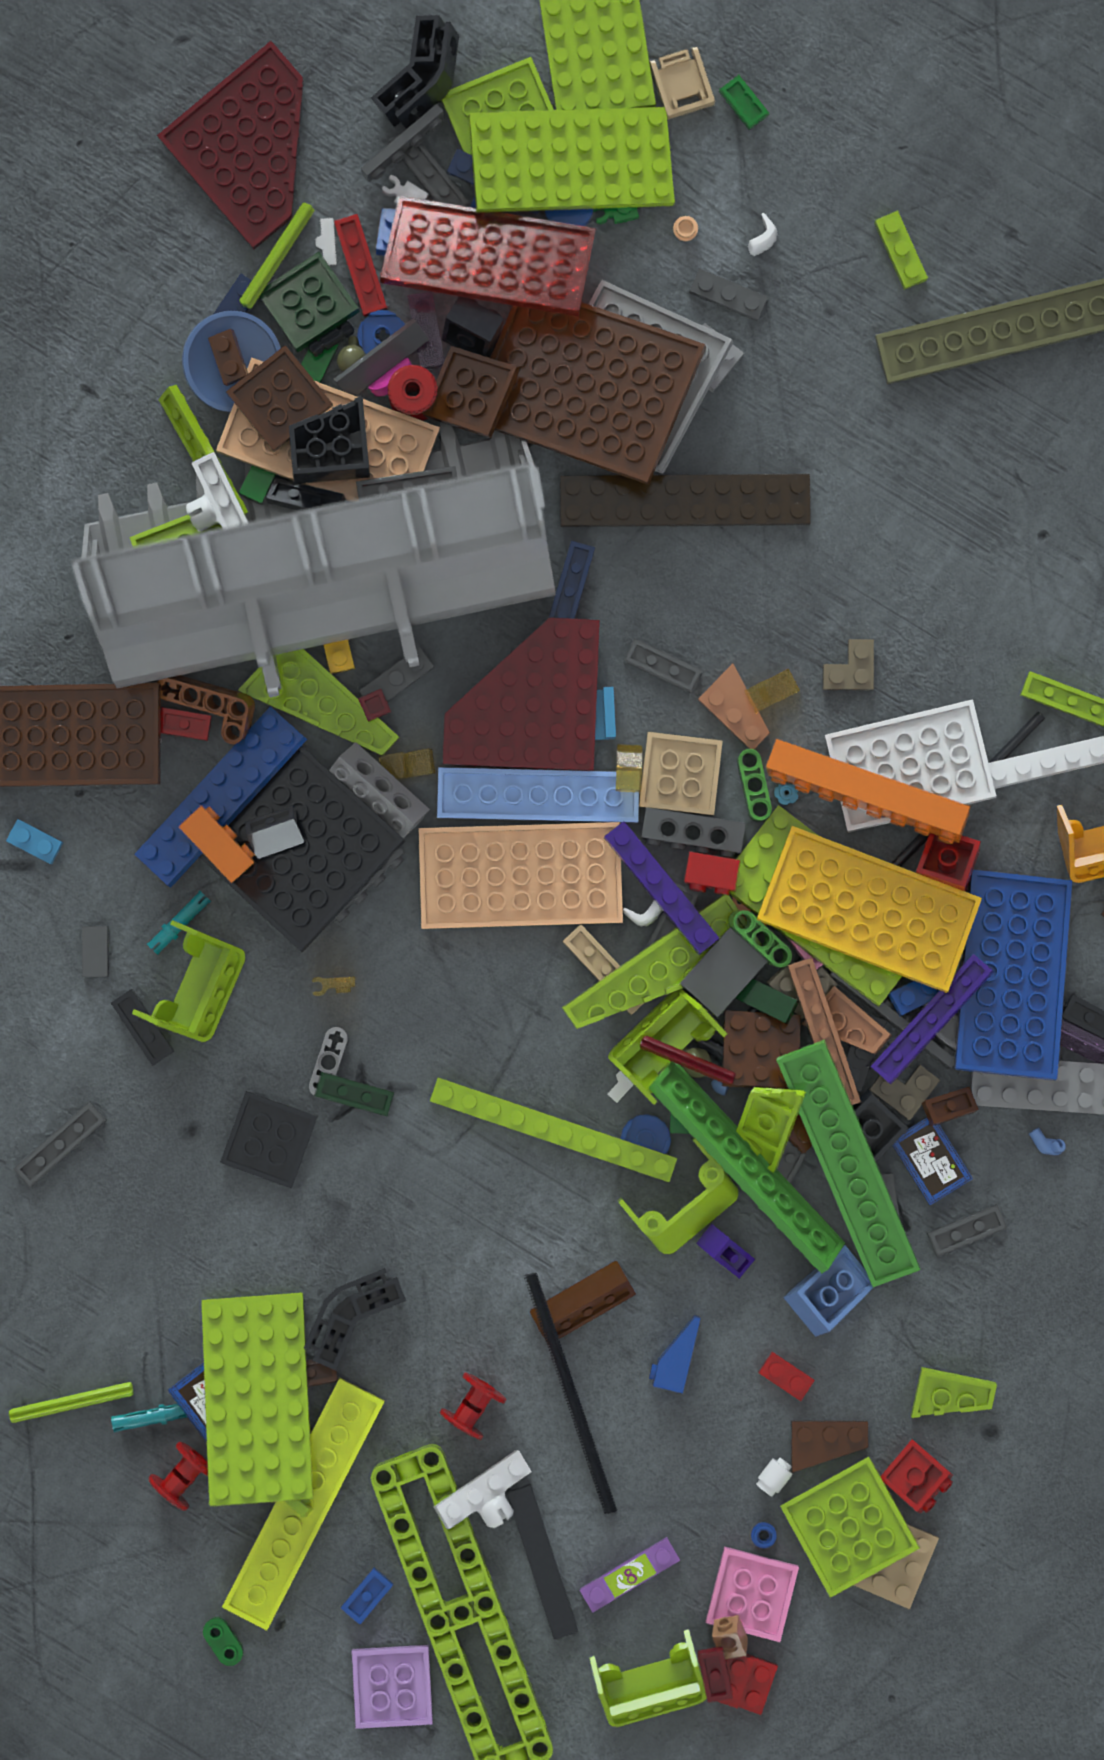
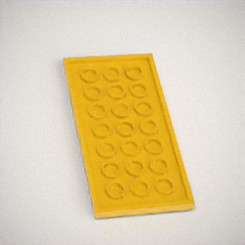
[756,826,982,993]

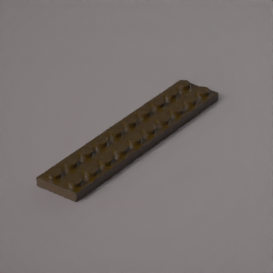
[560,474,810,527]

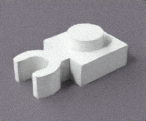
[382,175,429,213]

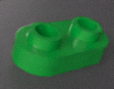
[203,1617,244,1666]

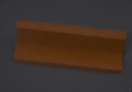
[530,1261,636,1343]

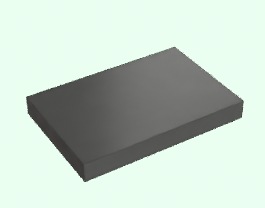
[679,927,768,1018]

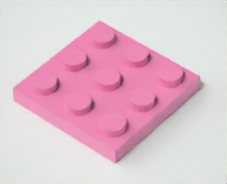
[706,1546,799,1642]

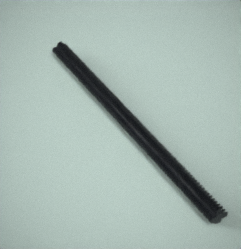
[524,1272,617,1514]

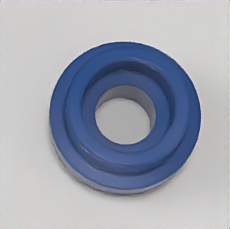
[751,1522,777,1548]

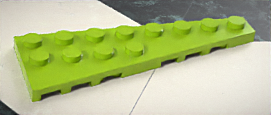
[562,895,762,1029]

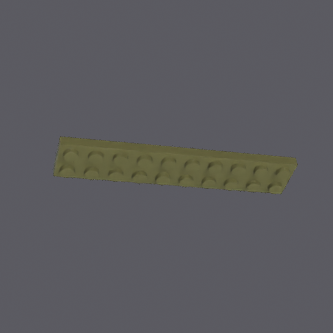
[875,279,1104,385]

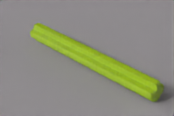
[239,203,314,309]
[9,1382,134,1423]

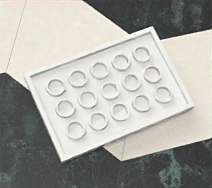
[825,700,996,833]

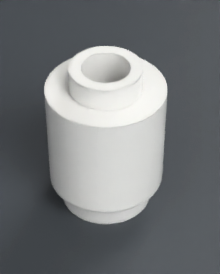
[756,1457,793,1497]

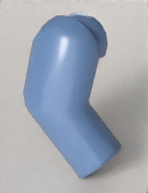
[1028,1127,1066,1156]

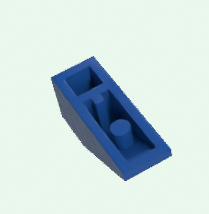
[649,1315,700,1393]

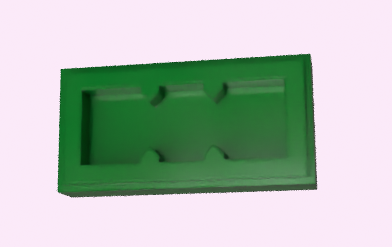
[719,75,769,130]

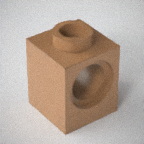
[712,1615,748,1659]

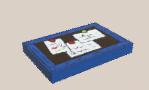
[892,1117,973,1205]
[168,1363,207,1443]

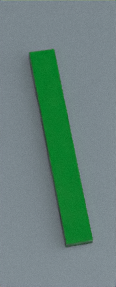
[239,326,341,505]

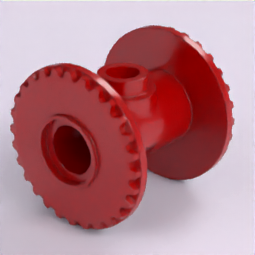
[388,365,438,421]
[440,1372,506,1440]
[148,1441,208,1511]

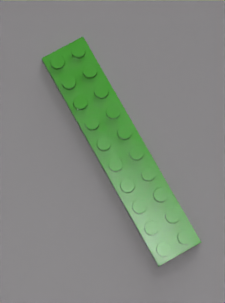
[777,1040,920,1287]
[648,1061,845,1274]

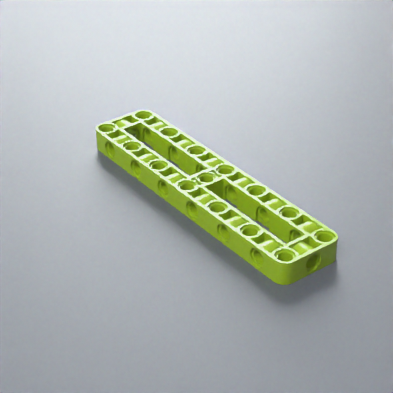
[371,1444,553,1760]

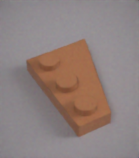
[698,663,770,749]
[802,986,892,1055]

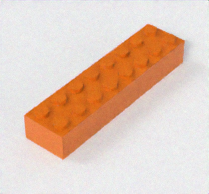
[766,739,970,844]

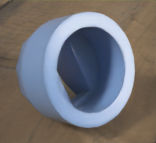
[711,1079,729,1096]

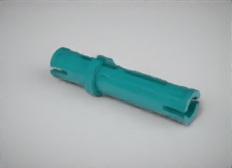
[147,890,211,955]
[111,1404,188,1433]

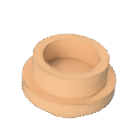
[673,216,698,241]

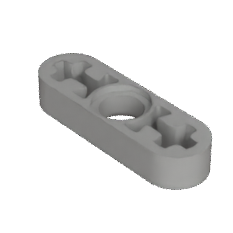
[309,1027,348,1098]

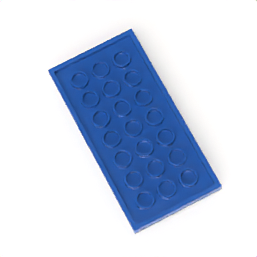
[954,870,1072,1081]

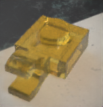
[312,977,357,996]

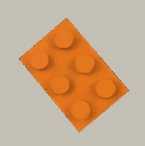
[179,806,255,883]

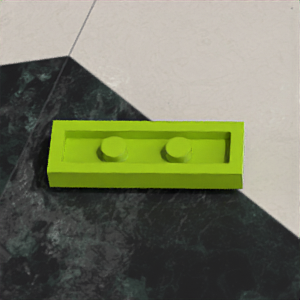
[874,211,928,290]

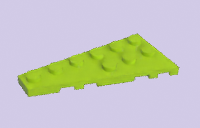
[238,649,400,756]

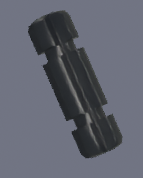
[308,321,354,357]

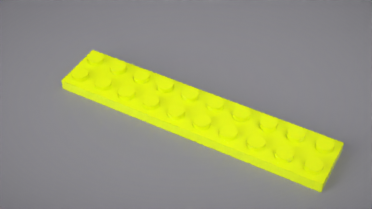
[222,1378,385,1631]

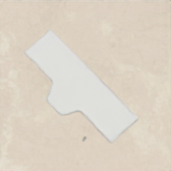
[316,218,337,265]
[608,1071,633,1103]

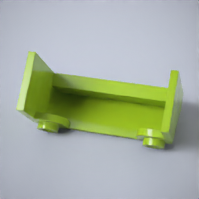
[132,920,245,1042]
[608,989,727,1105]
[617,1137,739,1254]
[590,1629,707,1727]

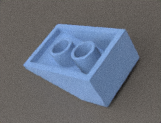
[783,1245,874,1337]

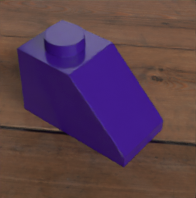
[696,1224,755,1279]

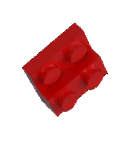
[881,1439,953,1514]
[717,1653,778,1715]

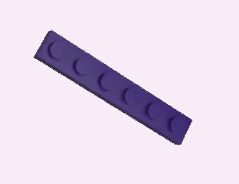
[604,821,719,955]
[871,954,993,1085]

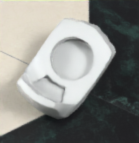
[748,213,778,256]
[623,900,663,927]

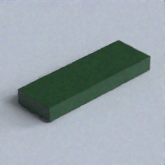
[735,979,799,1024]
[314,1072,394,1116]

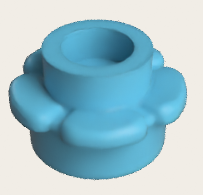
[774,782,798,805]

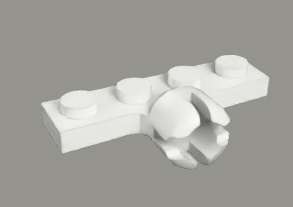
[186,452,249,531]
[434,1450,532,1529]

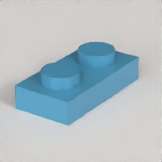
[6,819,63,865]

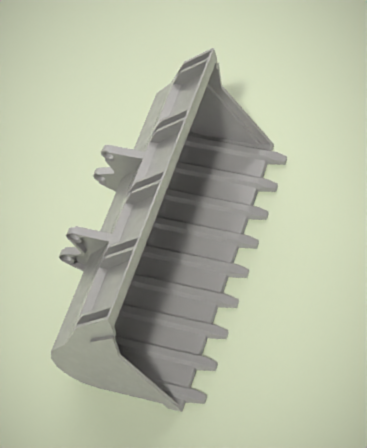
[72,422,556,697]

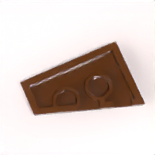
[791,1420,868,1473]

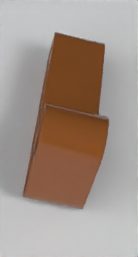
[157,675,255,744]

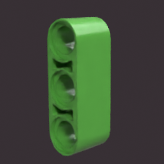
[737,749,772,822]
[728,910,792,967]

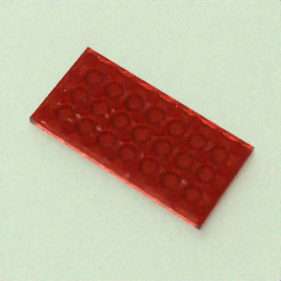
[380,195,596,317]

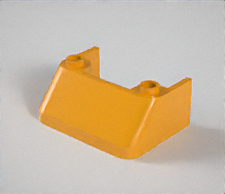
[1057,805,1104,883]

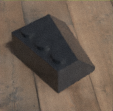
[289,396,370,484]

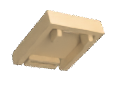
[649,47,715,120]

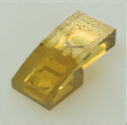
[744,668,800,713]
[616,744,642,792]
[379,748,436,780]

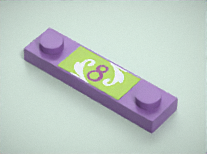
[580,1537,680,1613]

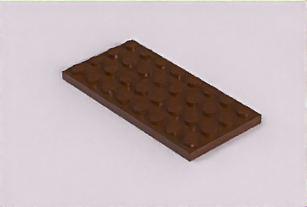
[0,683,161,787]

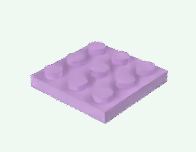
[352,1645,433,1729]

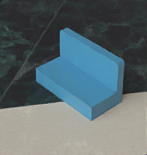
[595,687,616,740]

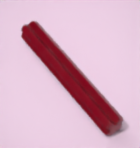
[640,1036,736,1085]

